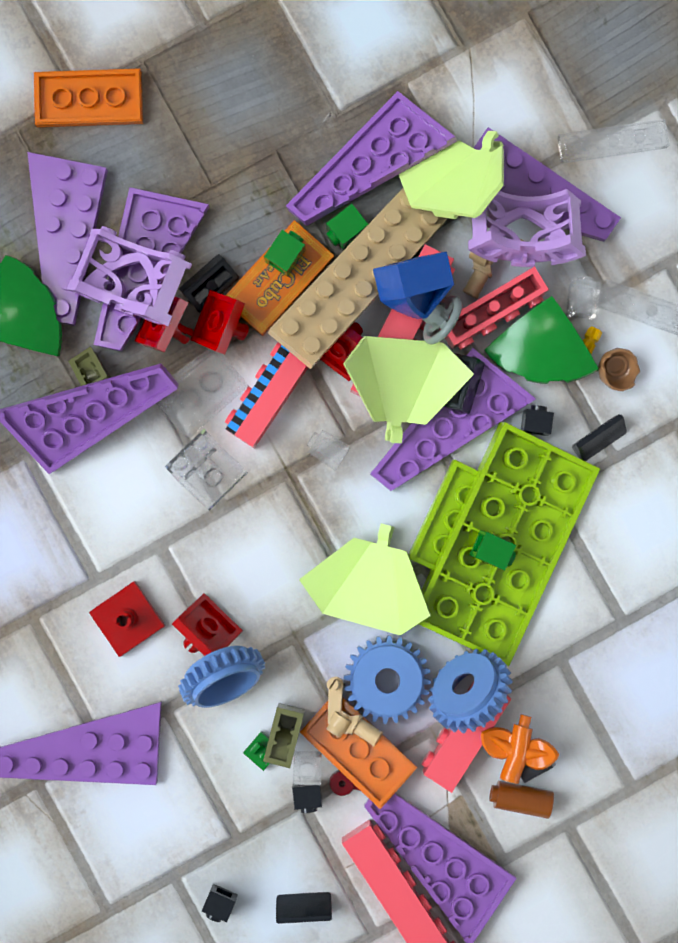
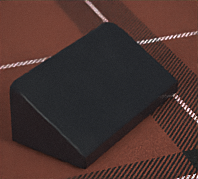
[179,254,240,313]
[443,353,485,414]
[572,414,627,461]
[276,892,332,924]

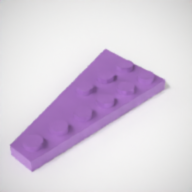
[286,91,457,226]
[474,127,621,242]
[27,152,108,326]
[94,187,209,352]
[370,348,536,491]
[0,363,179,474]
[0,701,162,785]
[364,793,517,943]

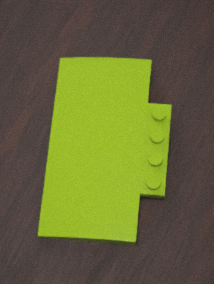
[408,422,600,666]

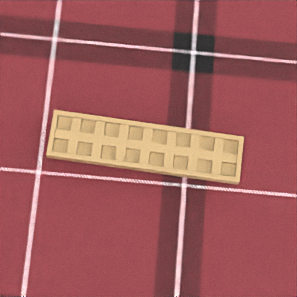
[268,188,448,369]

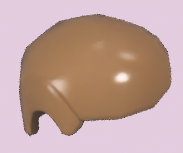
[598,348,640,392]

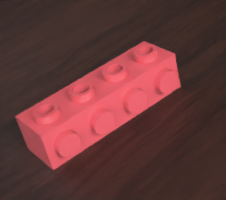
[439,266,549,350]

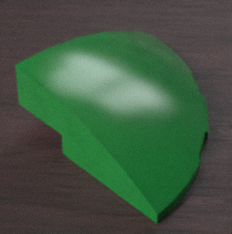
[0,255,62,356]
[484,296,599,384]

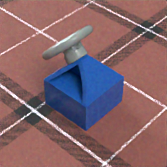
[373,251,462,345]

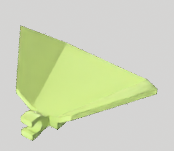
[399,131,504,219]
[343,336,474,443]
[299,524,431,635]

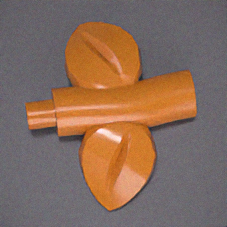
[481,714,559,784]

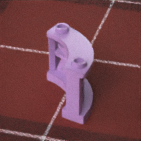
[468,189,586,267]
[67,226,192,326]

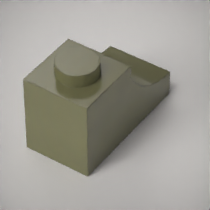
[68,346,111,386]
[263,703,305,768]

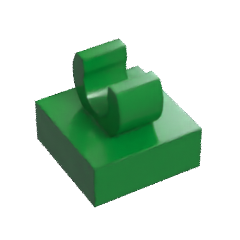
[243,731,270,771]

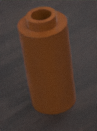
[489,780,554,819]

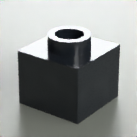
[521,405,554,436]
[292,780,322,813]
[201,884,238,923]

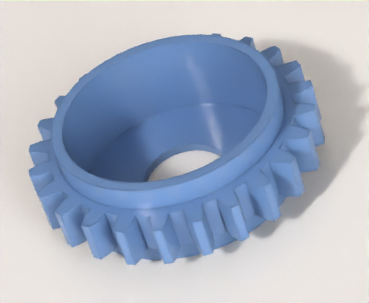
[344,635,431,724]
[178,646,265,708]
[428,649,513,733]

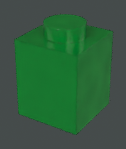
[326,204,368,250]
[264,230,306,277]
[469,530,516,571]

